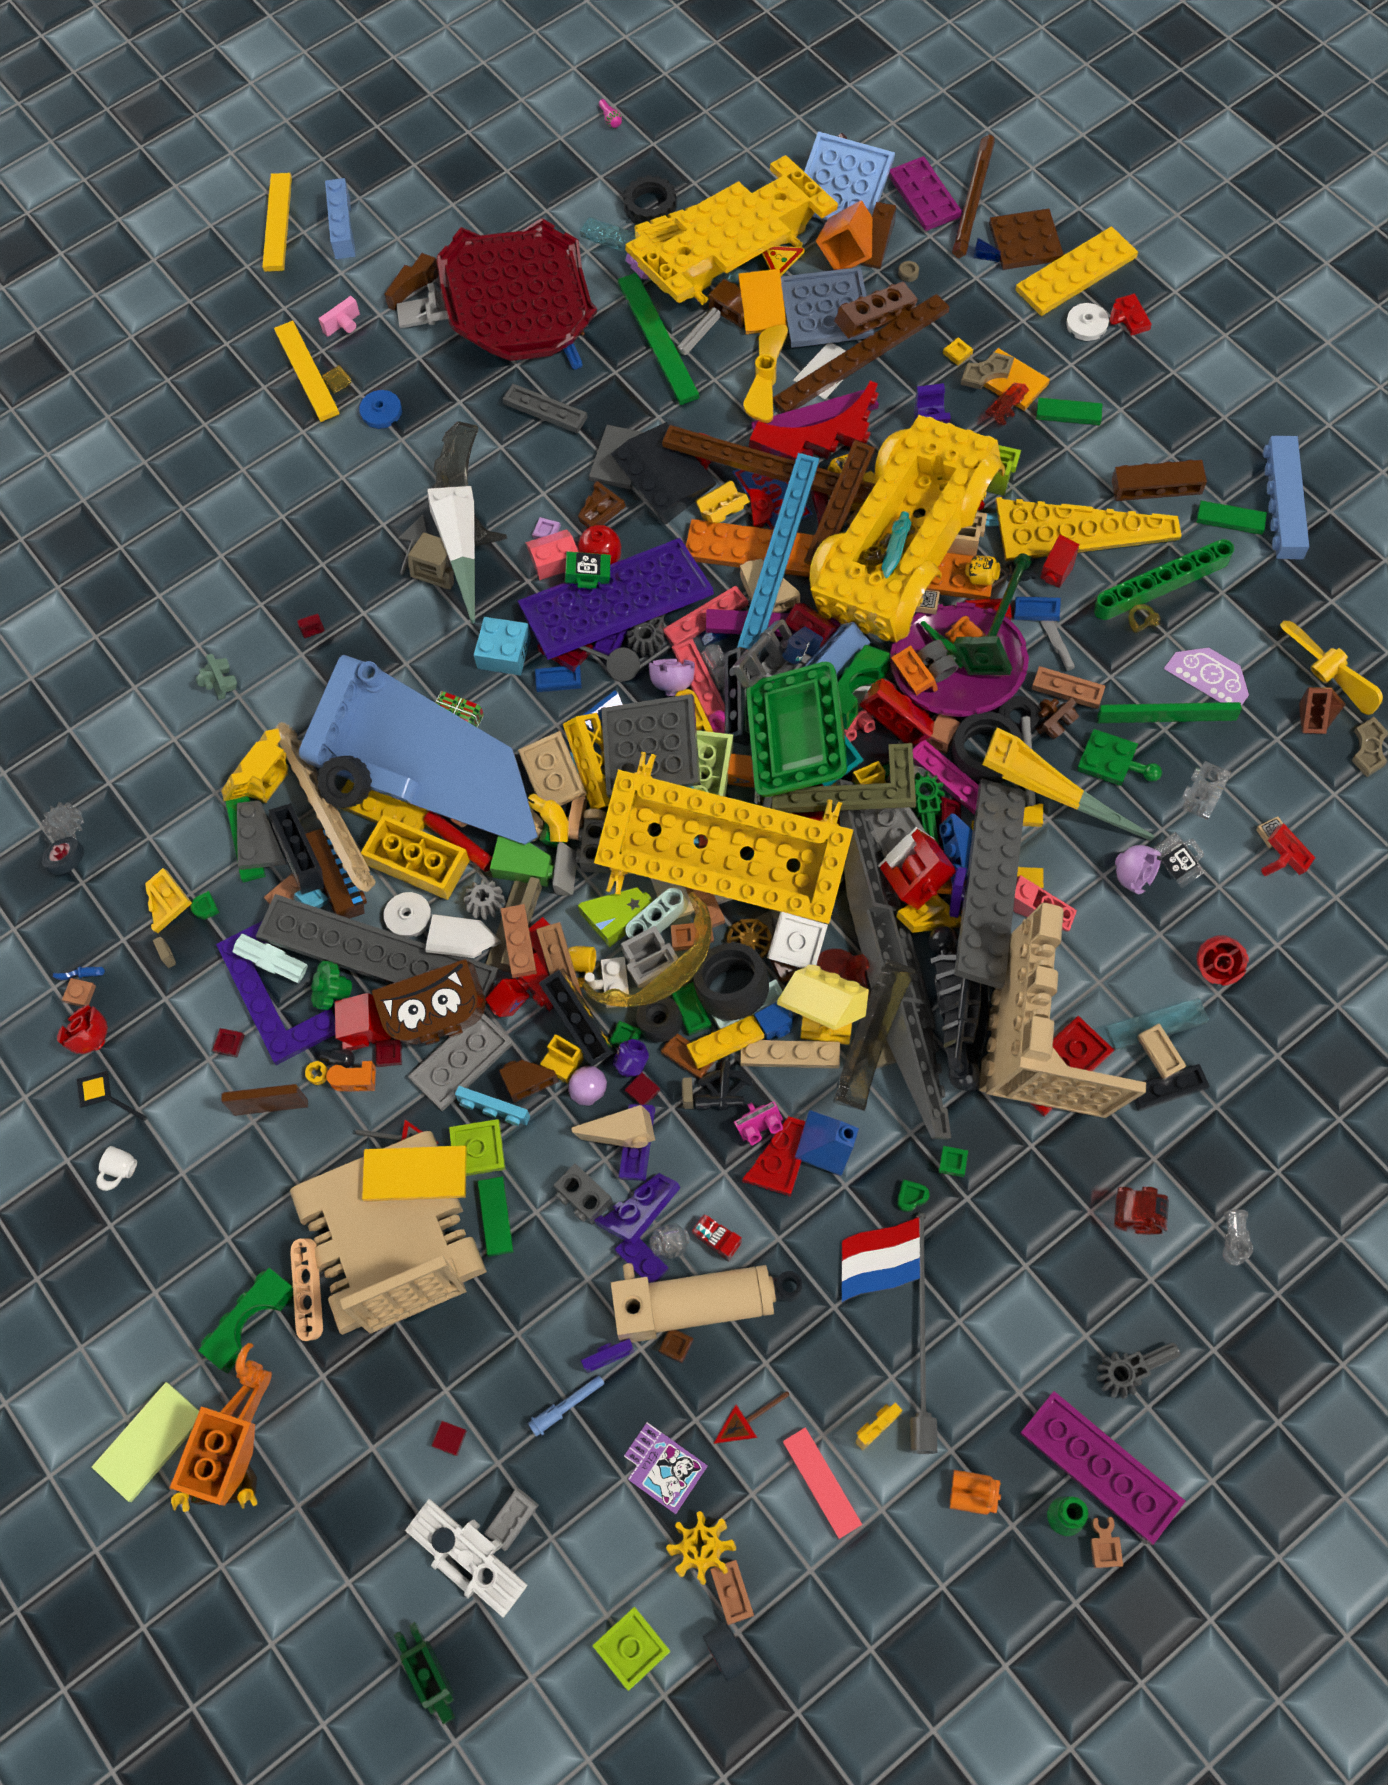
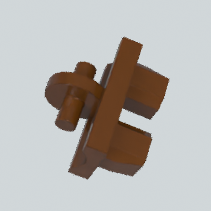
[1036,698,1079,740]

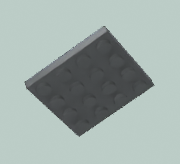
[601,694,701,798]

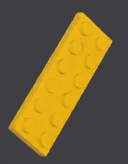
[1015,226,1138,316]

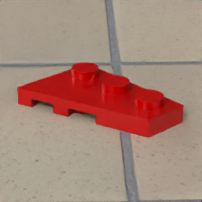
[742,1116,806,1197]

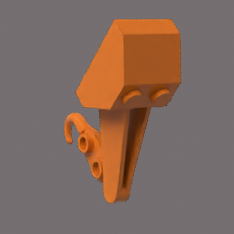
[170,1343,272,1506]

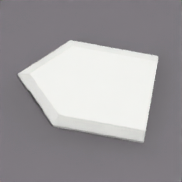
[426,914,501,958]

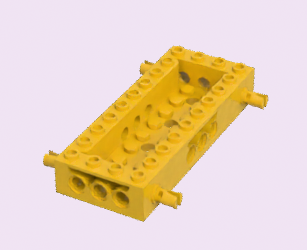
[594,752,853,924]

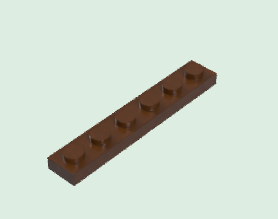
[804,440,875,565]

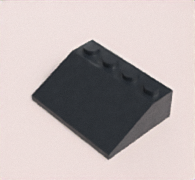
[611,422,717,524]

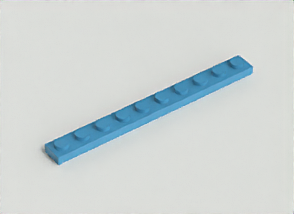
[737,453,819,653]

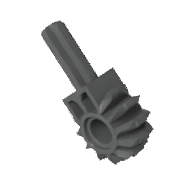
[627,614,666,657]
[1096,1342,1180,1399]

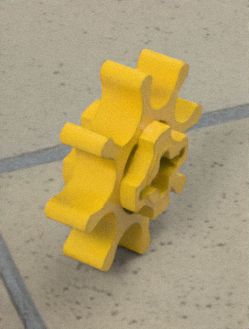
[666,1511,736,1585]

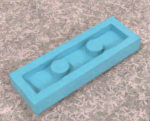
[455,1086,530,1126]

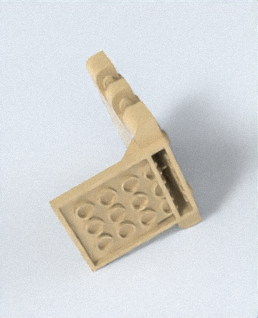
[979,902,1146,1118]
[290,1131,487,1335]

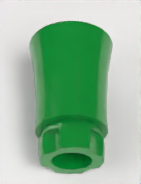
[1047,1496,1088,1536]

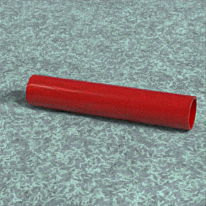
[423,811,493,872]

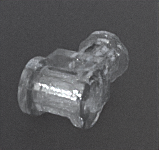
[1223,1210,1253,1266]

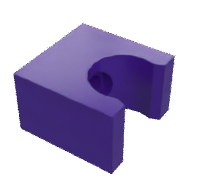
[914,383,951,423]

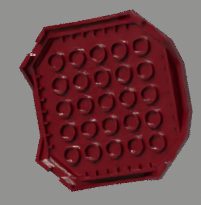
[437,218,597,361]

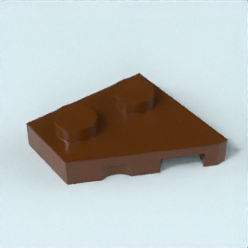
[578,481,626,528]

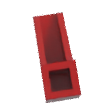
[517,917,554,1011]

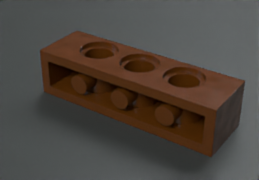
[834,281,918,339]

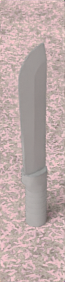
[1040,621,1075,671]

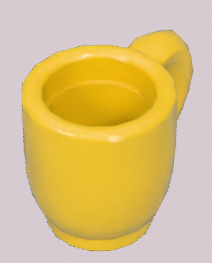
[568,946,596,987]

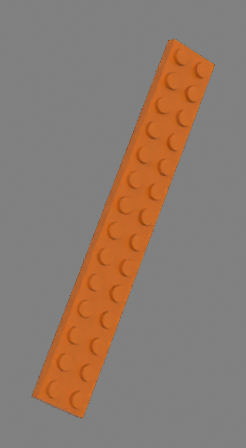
[686,519,992,600]

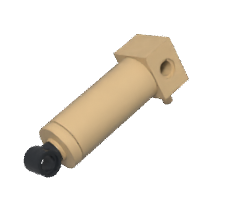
[611,1263,802,1343]

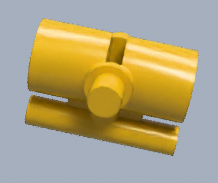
[801,1016,852,1045]

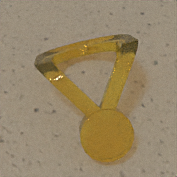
[1128,604,1161,633]

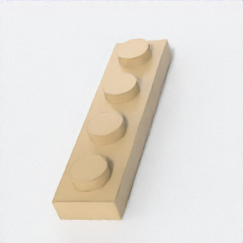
[741,1040,840,1068]

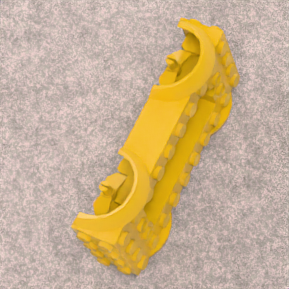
[809,415,1005,643]

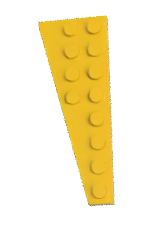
[995,497,1182,562]

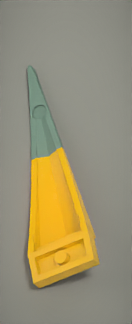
[982,727,1154,841]

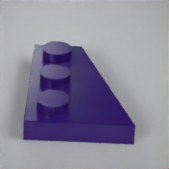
[594,1173,680,1245]

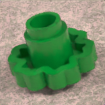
[311,961,352,1010]

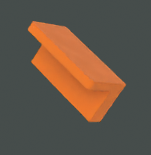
[891,645,938,696]

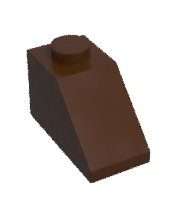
[709,279,744,328]
[499,1060,559,1103]

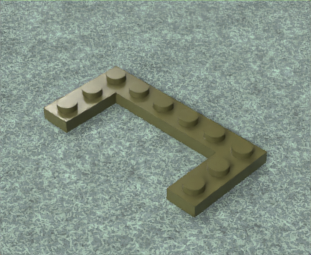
[772,743,916,813]

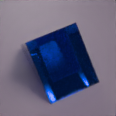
[974,238,1001,262]
[699,630,730,646]

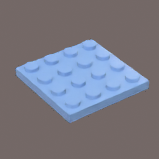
[804,132,895,221]

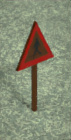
[714,1391,789,1444]

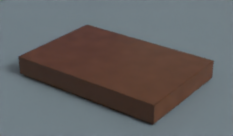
[221,1084,308,1116]

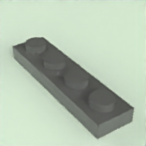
[503,384,587,433]

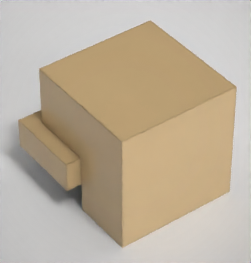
[947,512,987,556]

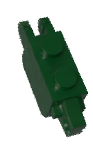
[394,1622,455,1724]

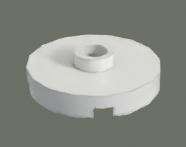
[1066,303,1109,341]
[384,892,432,938]

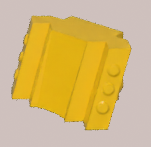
[221,728,289,804]

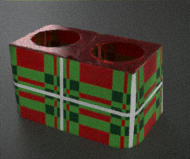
[435,691,484,728]

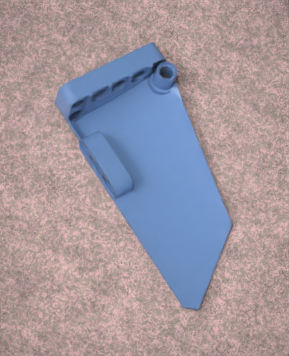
[299,655,538,845]

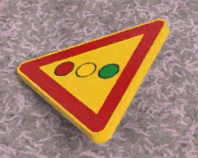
[762,246,804,277]

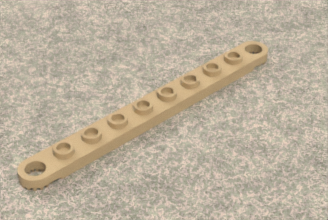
[274,722,376,892]

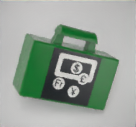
[565,551,611,589]

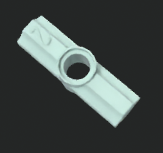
[232,934,308,984]

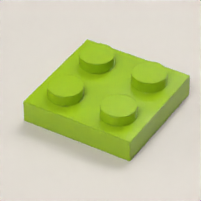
[449,1119,506,1176]
[592,1606,671,1691]

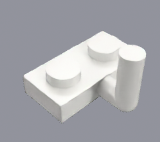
[585,957,630,1008]

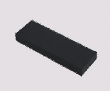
[1134,1064,1210,1112]

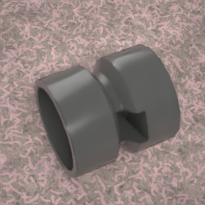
[917,640,959,683]

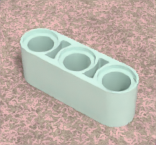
[626,887,688,938]

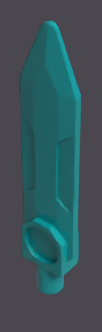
[882,511,912,578]

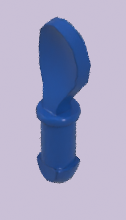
[53,967,105,980]

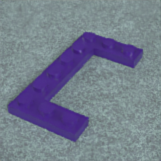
[216,921,336,1065]

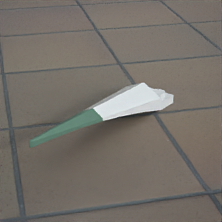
[428,486,475,624]

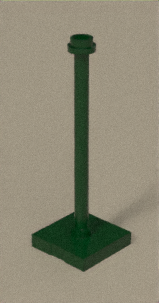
[954,553,1031,675]

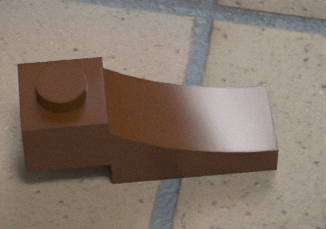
[385,253,439,310]

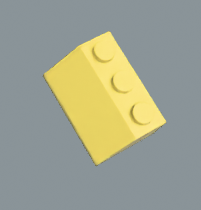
[777,965,869,1030]

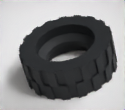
[317,755,372,808]

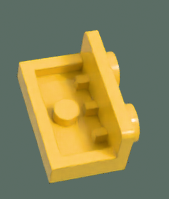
[695,481,750,523]

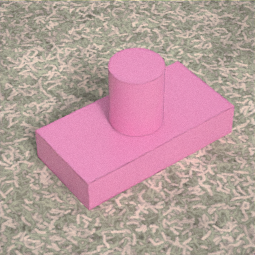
[318,296,360,337]

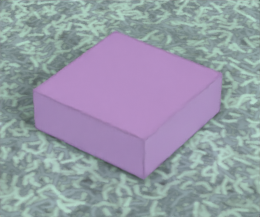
[532,517,561,539]

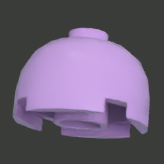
[649,659,695,696]
[1115,845,1161,895]

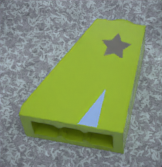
[578,887,653,947]

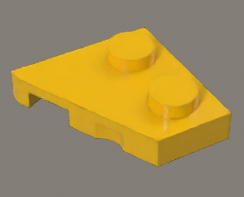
[145,868,192,933]
[896,895,961,933]
[855,1403,903,1451]

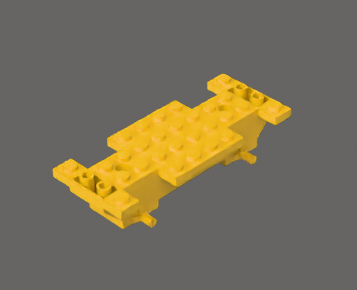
[625,155,838,305]

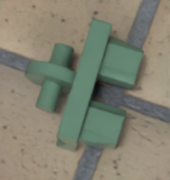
[196,654,237,700]

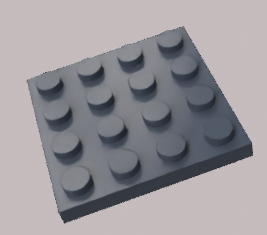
[781,267,874,348]

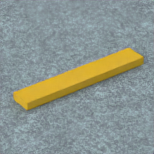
[263,173,292,272]
[274,321,340,422]

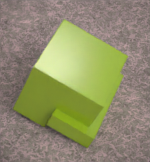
[986,445,1021,496]

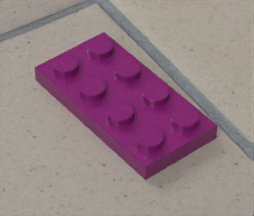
[888,156,962,231]

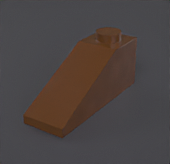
[861,202,896,269]

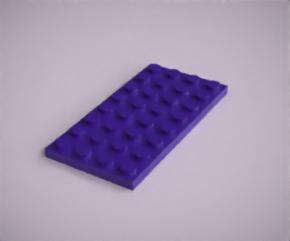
[518,538,714,660]

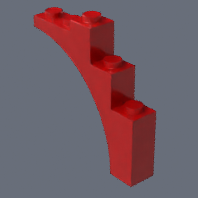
[749,381,879,461]

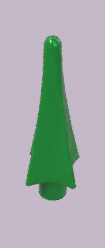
[921,621,964,669]

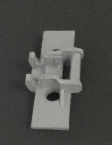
[397,283,448,328]

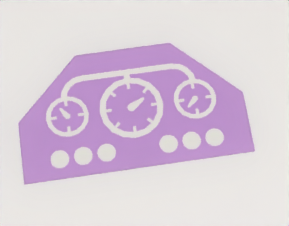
[1164,648,1249,706]

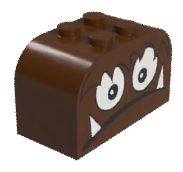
[372,959,485,1045]

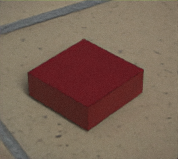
[297,614,325,638]
[212,1028,245,1058]
[376,1039,402,1067]
[625,1072,660,1105]
[432,1421,467,1456]

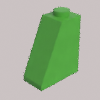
[490,835,555,887]

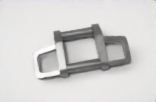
[733,619,798,688]

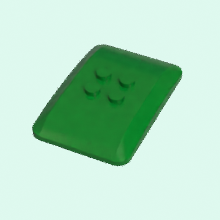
[746,661,847,797]

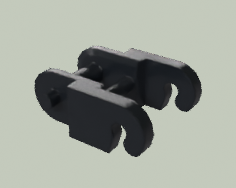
[1005,556,1037,582]

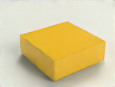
[943,337,973,366]

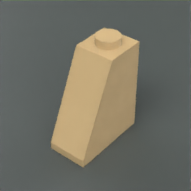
[740,559,800,613]

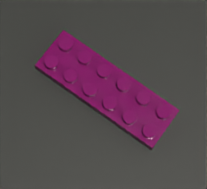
[1020,1391,1186,1545]

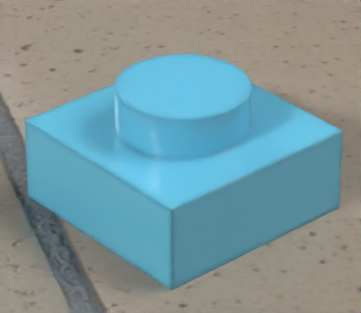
[293,889,328,908]

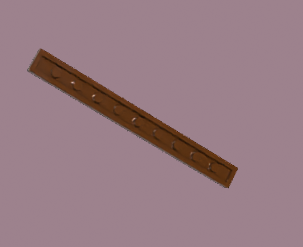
[773,294,950,413]
[662,425,875,505]

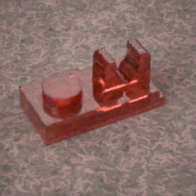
[985,383,1030,425]

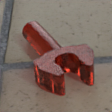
[846,954,871,999]

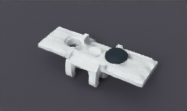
[405,1499,528,1618]

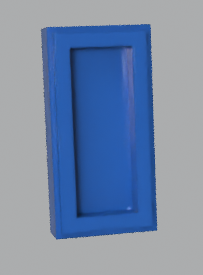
[1014,597,1061,621]
[535,665,582,692]

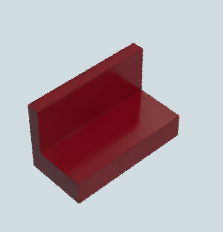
[785,603,839,648]

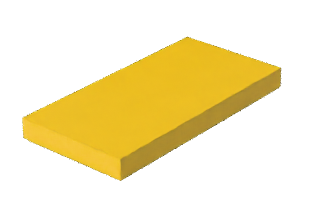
[362,1146,467,1201]

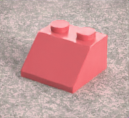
[526,529,578,580]

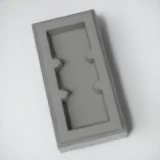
[484,1488,539,1551]

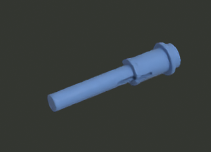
[527,1375,605,1436]

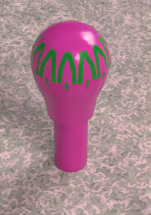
[599,99,622,128]

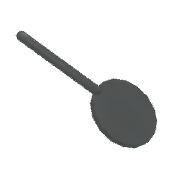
[579,646,640,681]

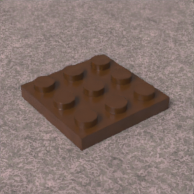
[989,208,1064,270]

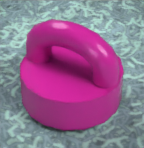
[708,710,725,733]

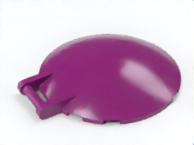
[890,602,1029,717]

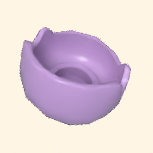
[568,1066,607,1106]

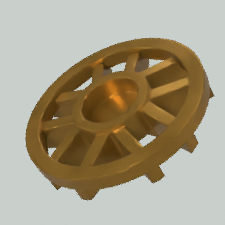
[727,919,772,958]

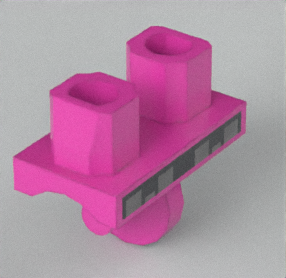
[734,1101,783,1145]

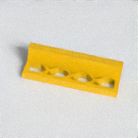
[563,713,611,810]

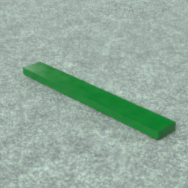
[618,273,699,405]

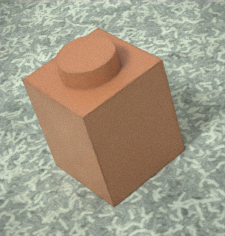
[926,714,961,755]

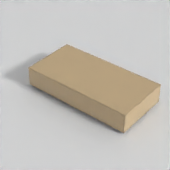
[1137,1023,1186,1080]

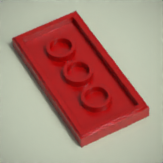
[1030,1016,1114,1117]

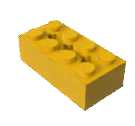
[361,815,470,900]

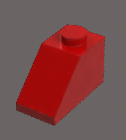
[1040,534,1080,588]

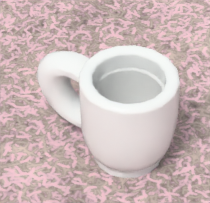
[96,1146,137,1191]

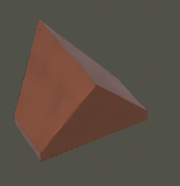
[1299,687,1346,734]

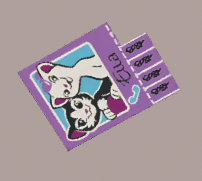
[624,1422,708,1514]

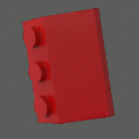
[858,678,934,747]

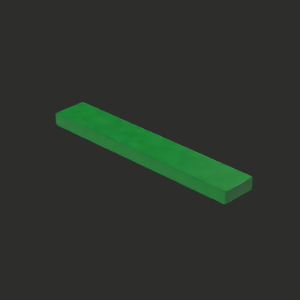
[1097,702,1242,723]

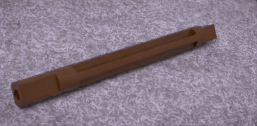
[952,135,995,259]

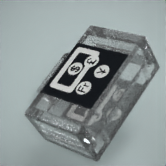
[1153,832,1205,888]

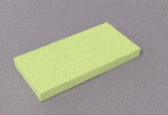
[92,1382,199,1502]

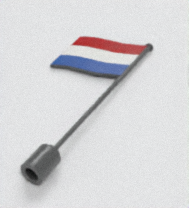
[842,1212,937,1454]

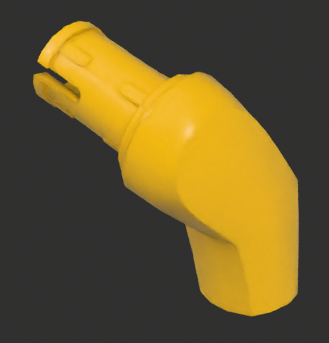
[528,794,569,842]

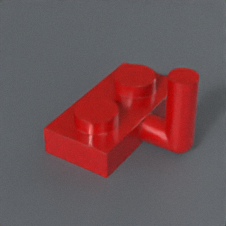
[1109,293,1152,336]
[1261,823,1315,876]

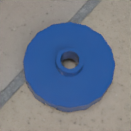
[359,390,402,429]

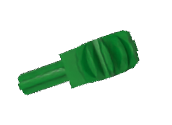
[911,771,945,845]

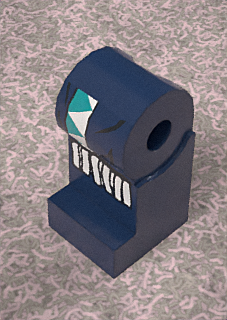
[782,626,823,664]

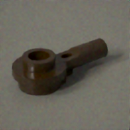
[864,533,891,566]

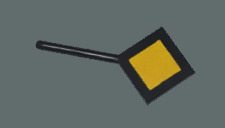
[77,1071,147,1121]

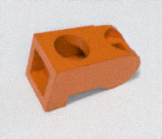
[326,1061,376,1092]

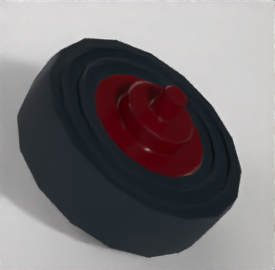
[42,836,84,875]

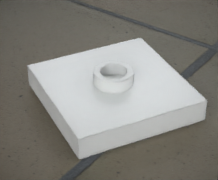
[767,911,828,968]

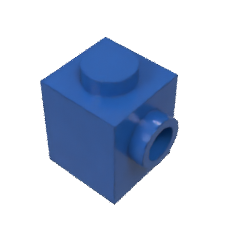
[754,1002,794,1040]

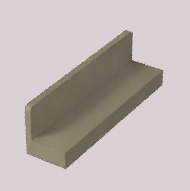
[486,877,542,973]

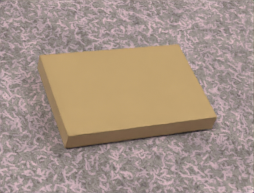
[518,731,587,806]

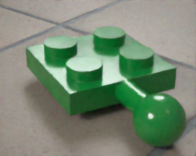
[1077,729,1162,786]

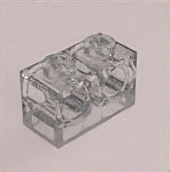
[1181,761,1231,820]

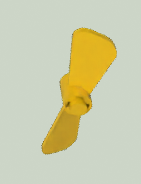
[743,325,788,423]
[1280,621,1383,715]

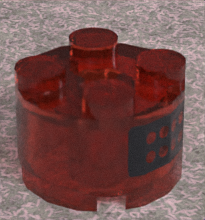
[1114,1187,1169,1235]

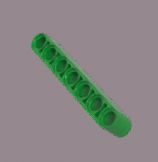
[1094,539,1234,620]

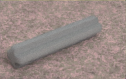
[677,307,721,356]

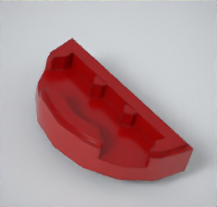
[750,489,773,528]

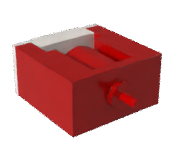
[878,827,956,910]

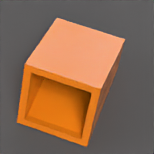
[816,200,872,270]

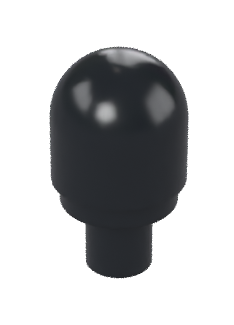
[320,1048,355,1068]

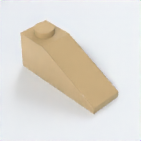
[572,1105,655,1148]

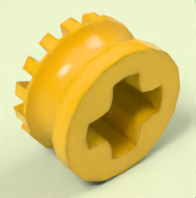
[305,1061,328,1085]

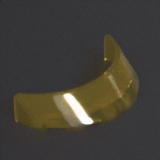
[582,892,712,1007]

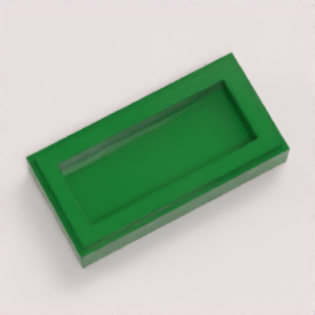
[671,982,712,1036]

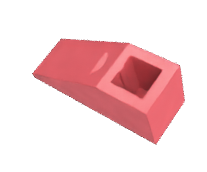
[1013,875,1077,932]

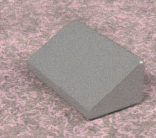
[553,842,577,896]

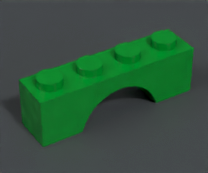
[838,645,890,730]
[198,1268,294,1374]

